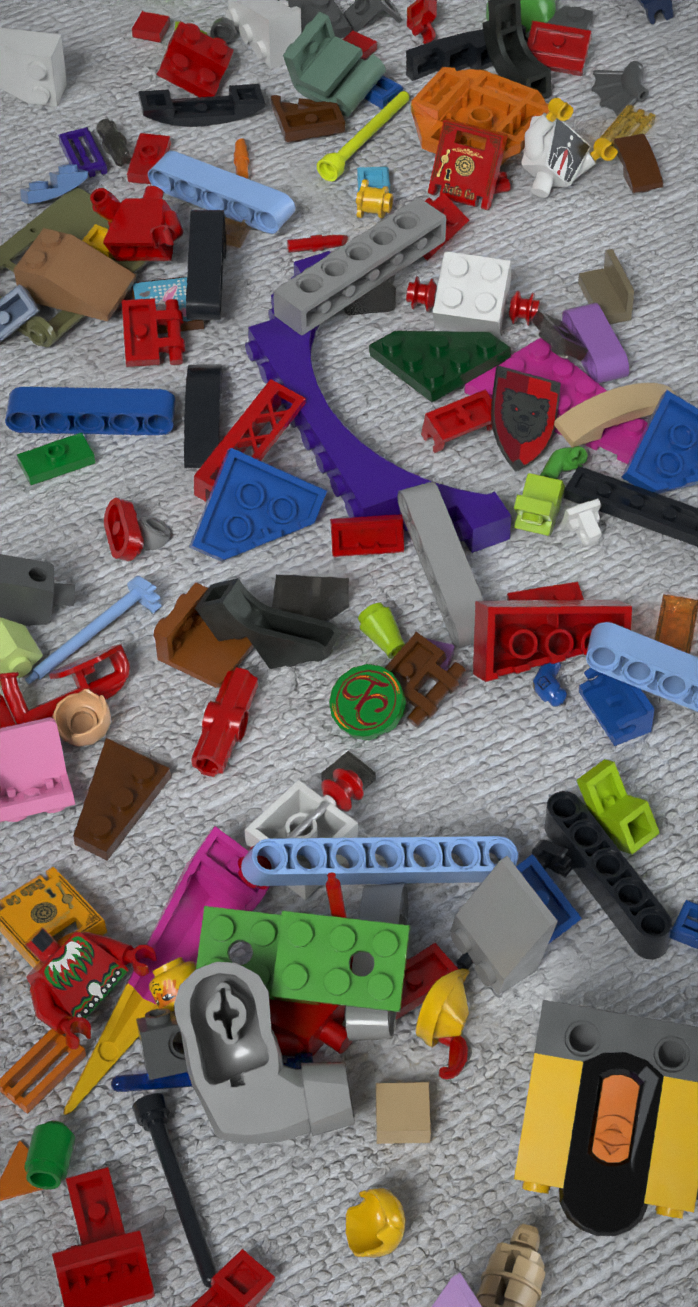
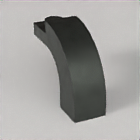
[482,0,551,99]

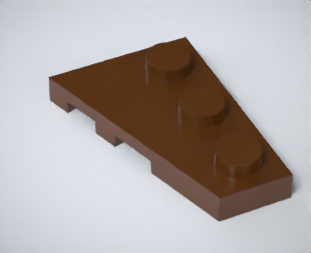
[73,738,171,861]

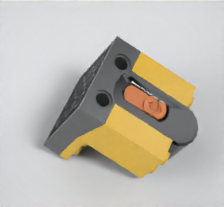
[514,1000,698,1236]

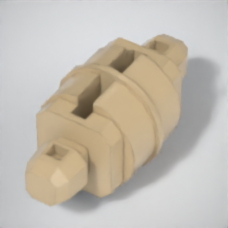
[477,1224,546,1307]

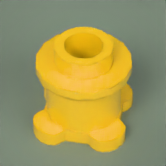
[356,179,394,218]

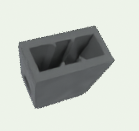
[0,554,75,626]

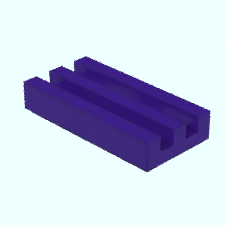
[58,127,108,178]

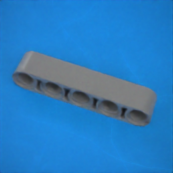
[397,481,484,649]
[345,883,409,1041]

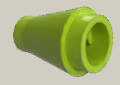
[358,603,406,659]

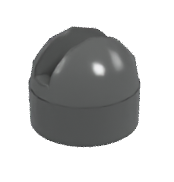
[210,17,235,43]

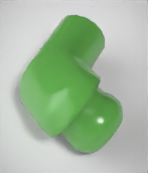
[540,446,588,479]

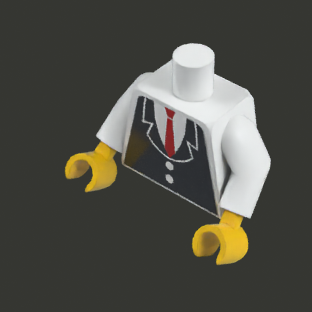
[521,98,618,198]

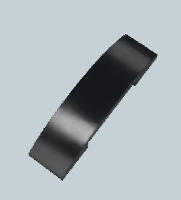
[138,84,265,127]
[184,364,222,468]

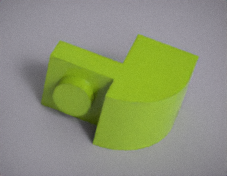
[514,473,565,536]
[576,759,660,855]

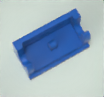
[579,667,655,746]

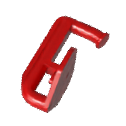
[0,643,130,725]

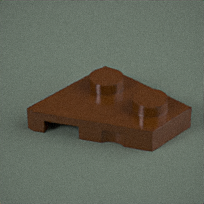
[271,95,345,143]

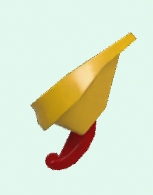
[416,968,470,1080]

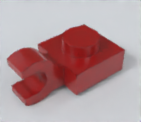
[407,0,437,44]

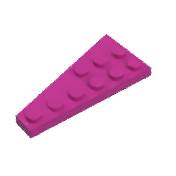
[464,337,648,464]

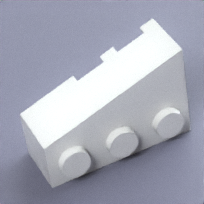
[226,0,301,69]

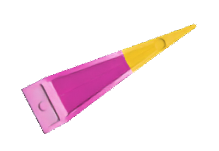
[64,826,270,1115]

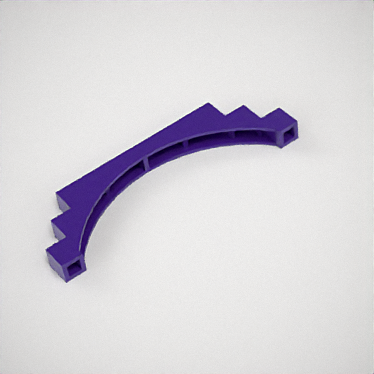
[245,250,511,553]

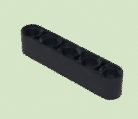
[545,791,672,960]

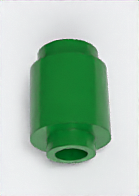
[24,1121,76,1190]

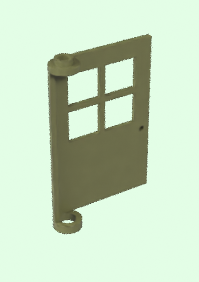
[0,186,150,347]

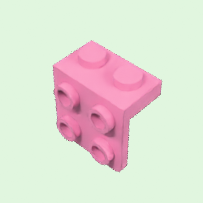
[0,718,75,822]

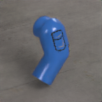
[533,662,567,707]

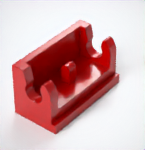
[421,389,493,453]

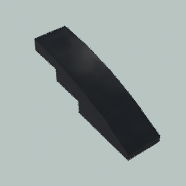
[406,25,526,81]

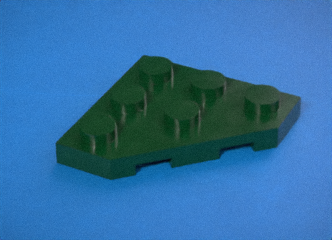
[369,331,511,402]

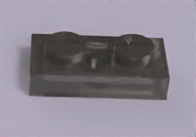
[531,310,588,361]

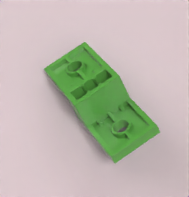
[196,906,410,1012]

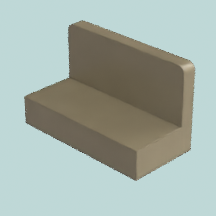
[578,249,634,324]

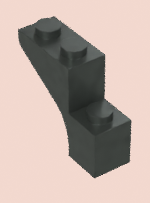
[195,578,341,669]

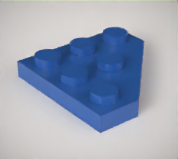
[621,390,698,494]
[189,448,327,562]

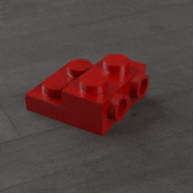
[156,21,234,97]

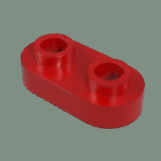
[104,498,144,562]

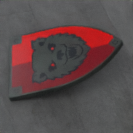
[491,365,561,472]

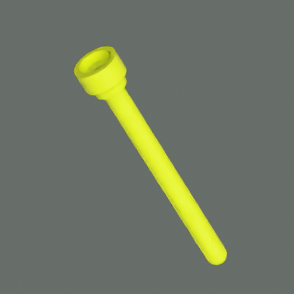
[317,91,410,182]

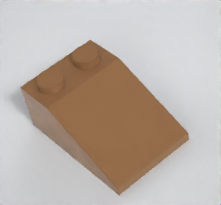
[14,228,137,321]

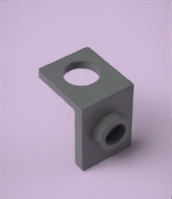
[344,0,402,32]

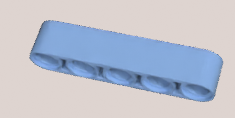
[148,151,295,234]
[586,622,698,712]

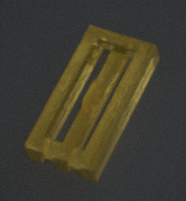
[600,104,656,147]

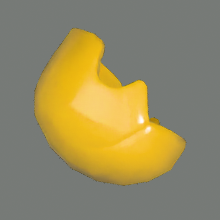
[345,1188,406,1258]

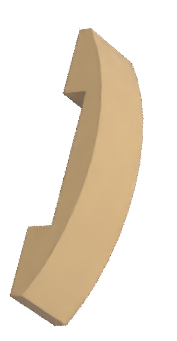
[554,383,677,447]

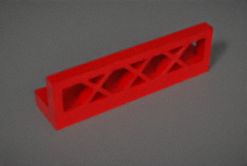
[194,379,306,502]

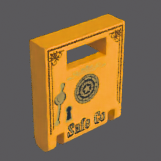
[0,867,108,968]

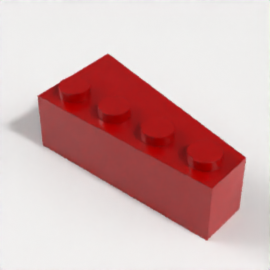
[473,600,632,682]

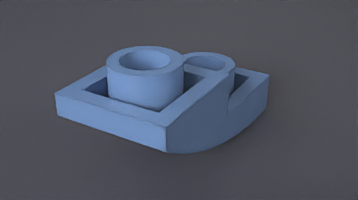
[20,164,88,204]

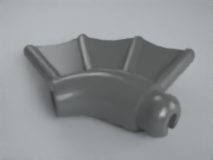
[591,61,648,117]

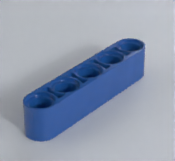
[5,387,176,435]

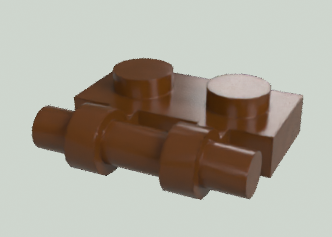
[385,632,466,728]

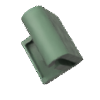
[283,12,386,117]

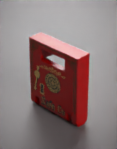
[428,118,508,210]

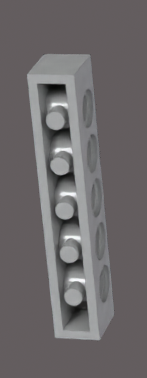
[273,197,446,336]

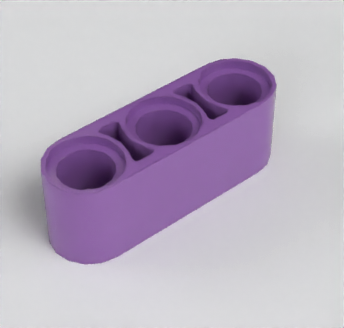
[562,303,629,384]

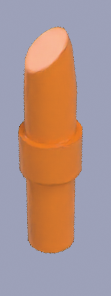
[234,138,249,179]

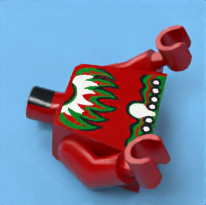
[25,927,157,1050]

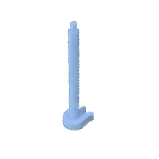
[25,576,162,684]

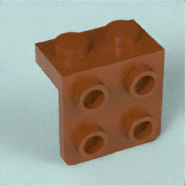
[153,582,254,688]

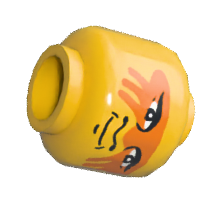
[149,957,197,1011]

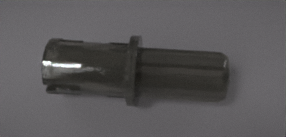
[96,118,132,167]

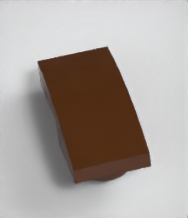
[614,133,663,193]

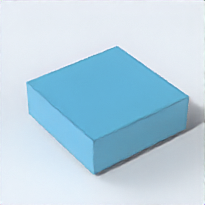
[357,167,390,193]

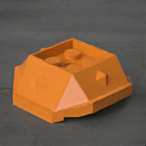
[411,67,549,165]

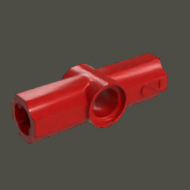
[191,667,258,777]

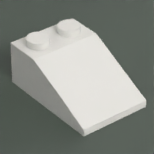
[0,27,67,107]

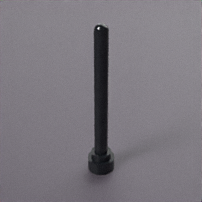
[132,1093,218,1288]

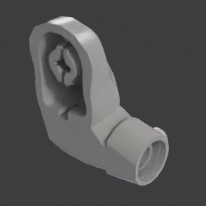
[174,962,355,1144]

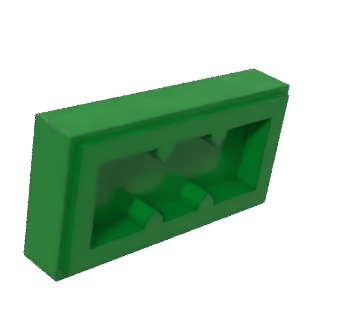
[17,432,95,486]

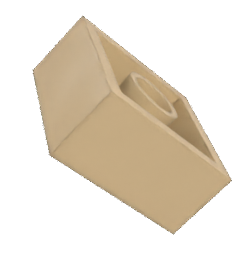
[376,1082,431,1144]

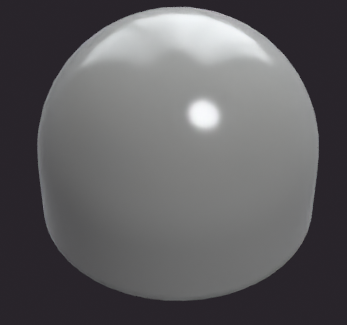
[138,516,171,550]

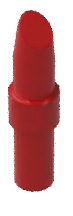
[287,234,348,253]

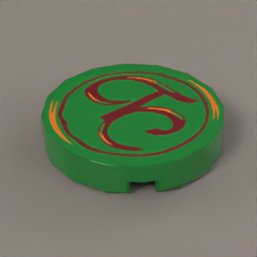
[329,664,406,740]

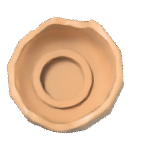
[52,689,111,747]

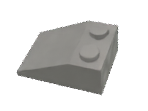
[450,856,558,995]

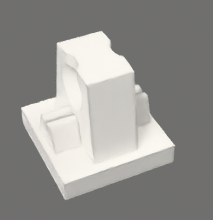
[560,499,602,548]

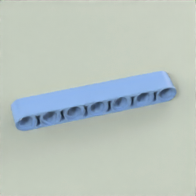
[241,836,518,886]

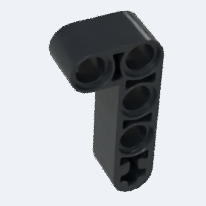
[186,210,227,320]

